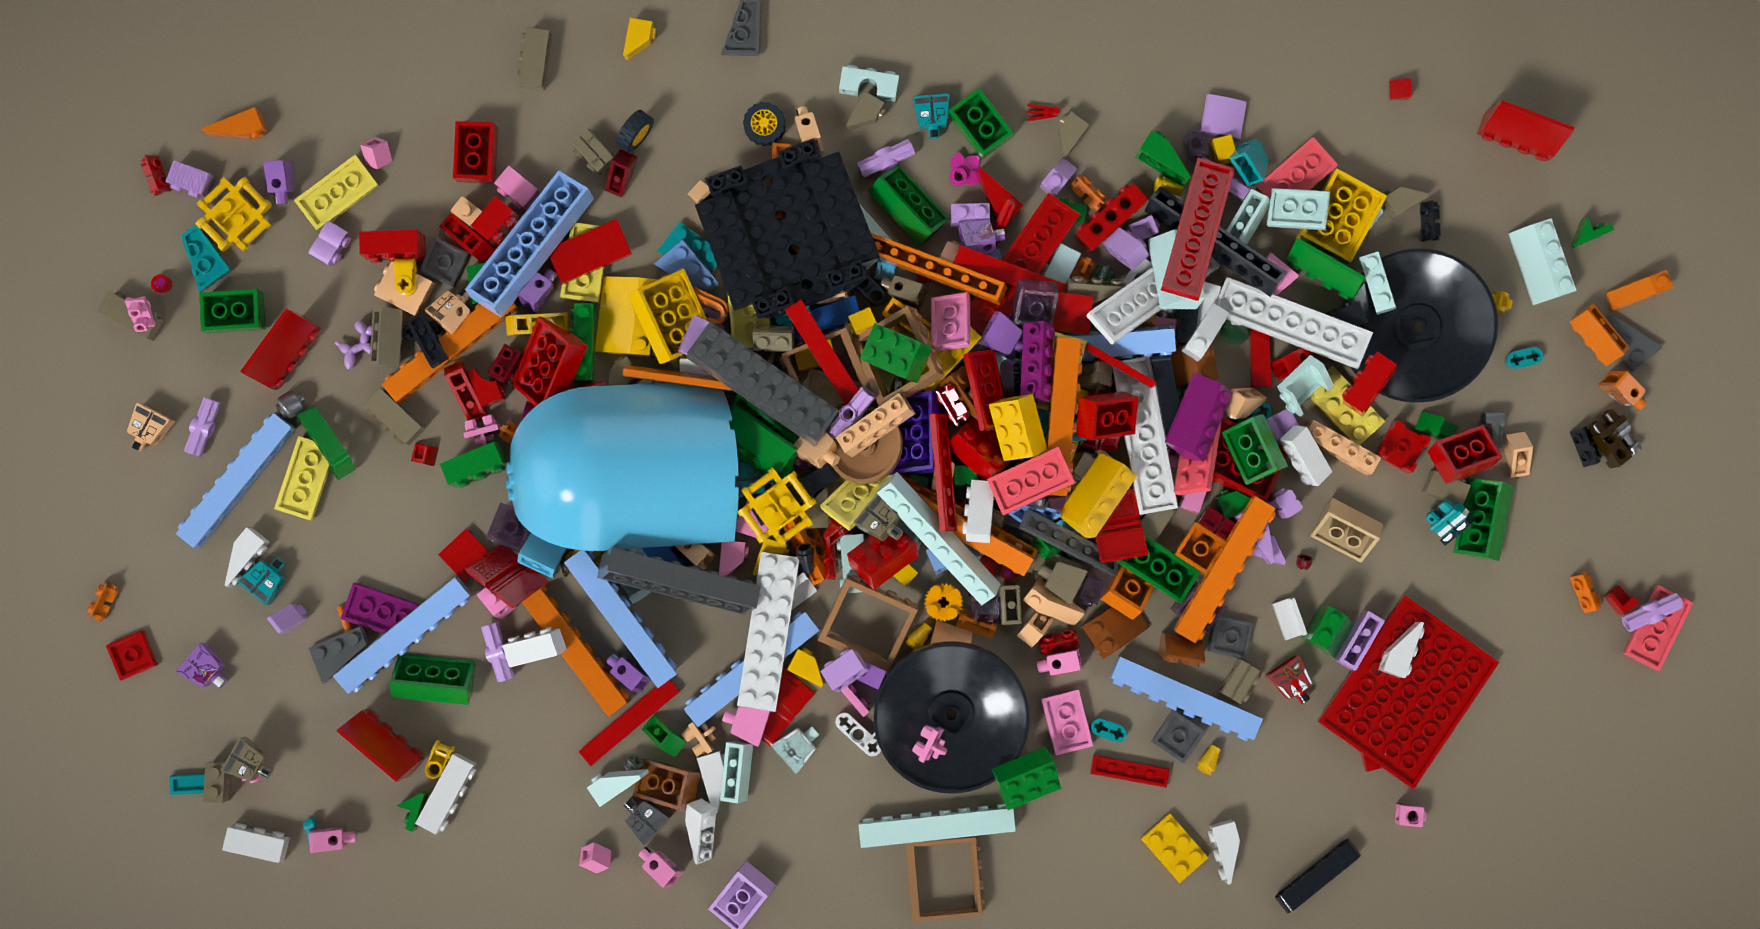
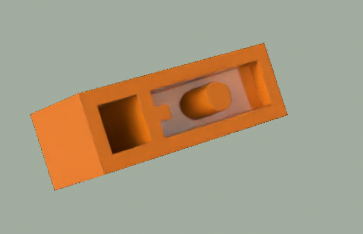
[201,107,268,139]
[1605,270,1674,311]

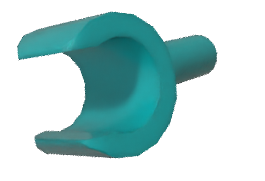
[303,817,317,846]

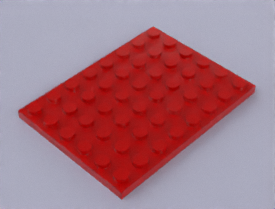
[1317,595,1500,790]

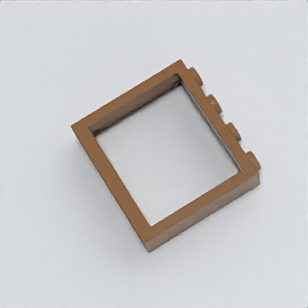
[851,305,945,406]
[779,326,872,414]
[818,574,918,672]
[906,836,985,922]

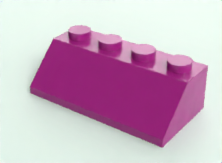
[1165,373,1232,462]

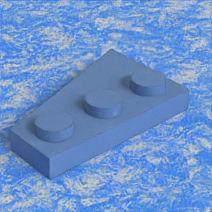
[654,239,720,293]

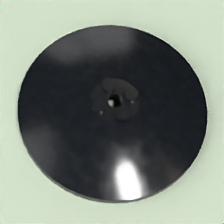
[1341,249,1498,403]
[873,641,1030,794]

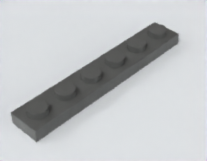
[1020,509,1119,576]

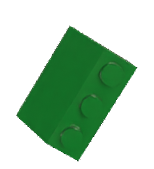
[1222,414,1288,485]

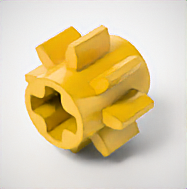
[1492,291,1513,314]

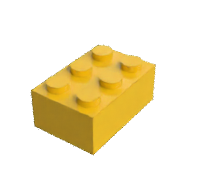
[989,394,1048,461]

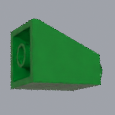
[1301,605,1354,658]

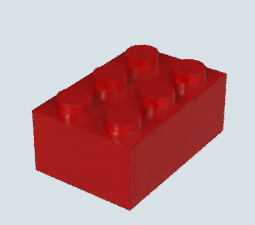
[453,121,498,184]
[470,196,521,248]
[359,229,426,263]
[1342,352,1397,417]
[1076,392,1139,441]
[949,417,1012,481]
[1427,424,1502,484]
[847,526,919,590]

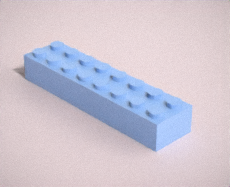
[465,170,594,317]
[564,550,677,688]

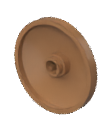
[829,407,903,484]

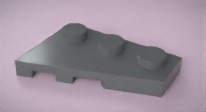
[721,0,761,56]
[1606,315,1663,372]
[308,626,369,684]

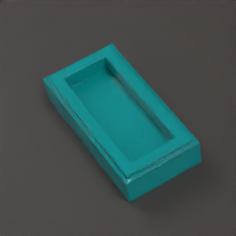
[169,773,205,795]

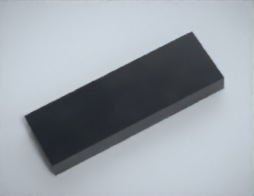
[406,312,449,368]

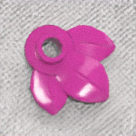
[949,152,979,186]

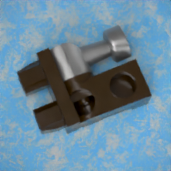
[1588,409,1642,469]

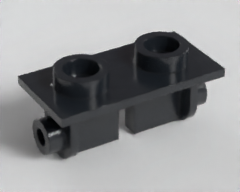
[1420,200,1441,241]
[1570,426,1601,468]

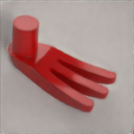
[1026,104,1060,121]

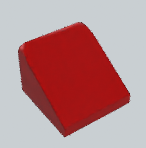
[1389,78,1412,100]
[411,443,438,466]

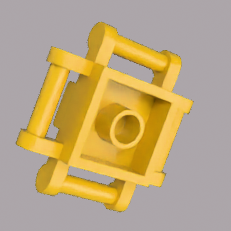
[196,177,272,252]
[737,467,817,547]

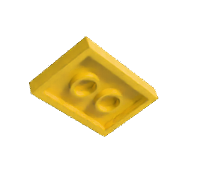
[1140,813,1208,883]

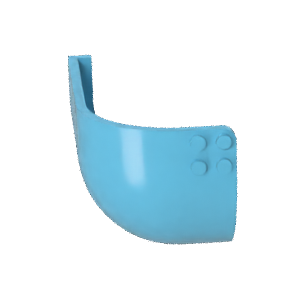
[506,383,739,551]

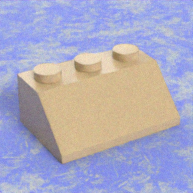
[1310,498,1384,563]

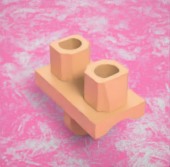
[682,722,716,757]

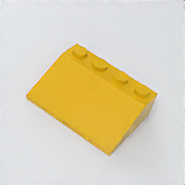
[1295,168,1387,263]
[628,268,708,364]
[595,276,658,358]

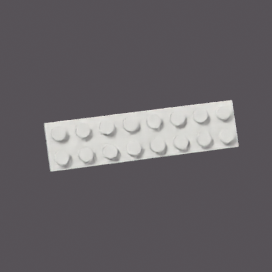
[1087,257,1220,345]
[1216,277,1373,369]
[1111,356,1178,515]
[737,552,799,712]

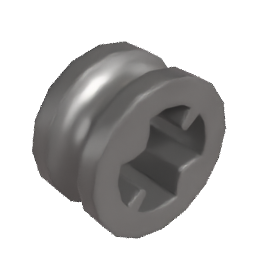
[623,754,643,771]

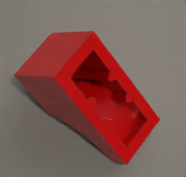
[467,368,506,408]

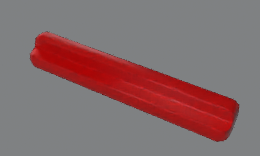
[993,198,1016,246]

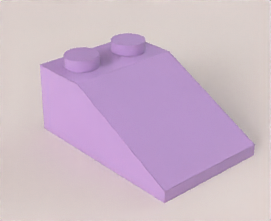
[708,861,777,929]

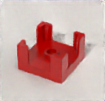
[1375,420,1431,474]

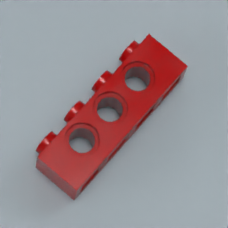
[1075,183,1149,253]

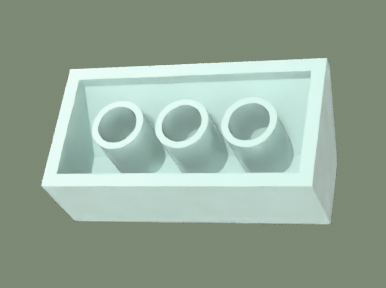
[1508,218,1576,305]
[1148,230,1205,309]

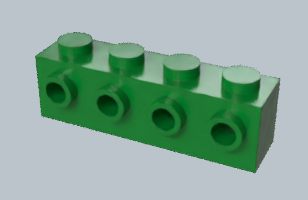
[570,303,597,383]

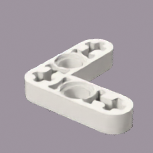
[835,712,881,756]

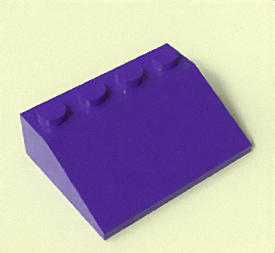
[889,391,946,475]

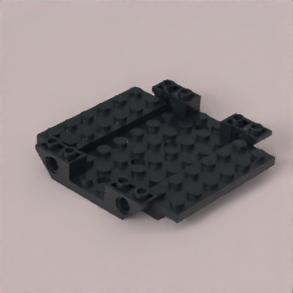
[695,138,880,319]

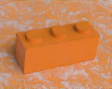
[1570,303,1630,366]

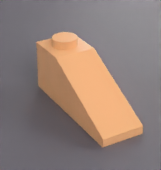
[1023,577,1086,626]

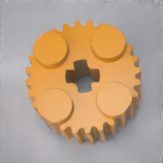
[924,583,963,622]

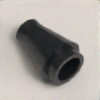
[795,543,814,574]

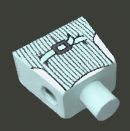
[772,726,819,773]

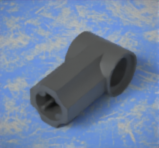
[1481,411,1505,448]

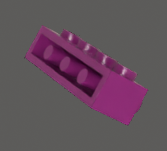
[1020,321,1055,403]

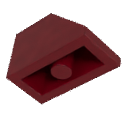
[605,149,638,198]

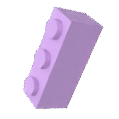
[1334,611,1385,671]

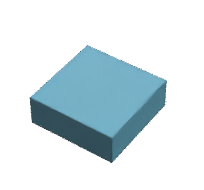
[874,260,896,281]

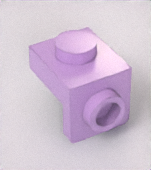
[1128,215,1160,241]

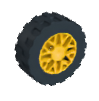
[743,102,786,146]
[616,109,654,153]

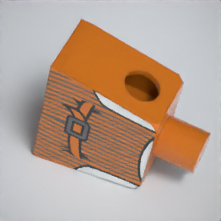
[1598,371,1647,410]

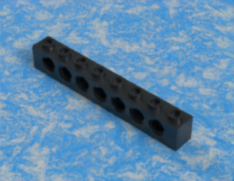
[1145,186,1287,297]

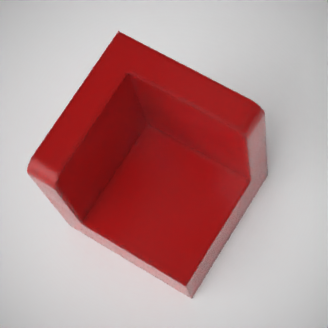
[1603,585,1639,615]

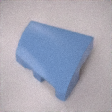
[1009,503,1062,523]

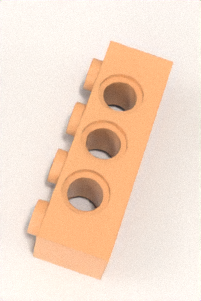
[835,393,916,457]
[1306,420,1381,476]

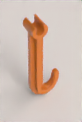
[661,275,729,325]

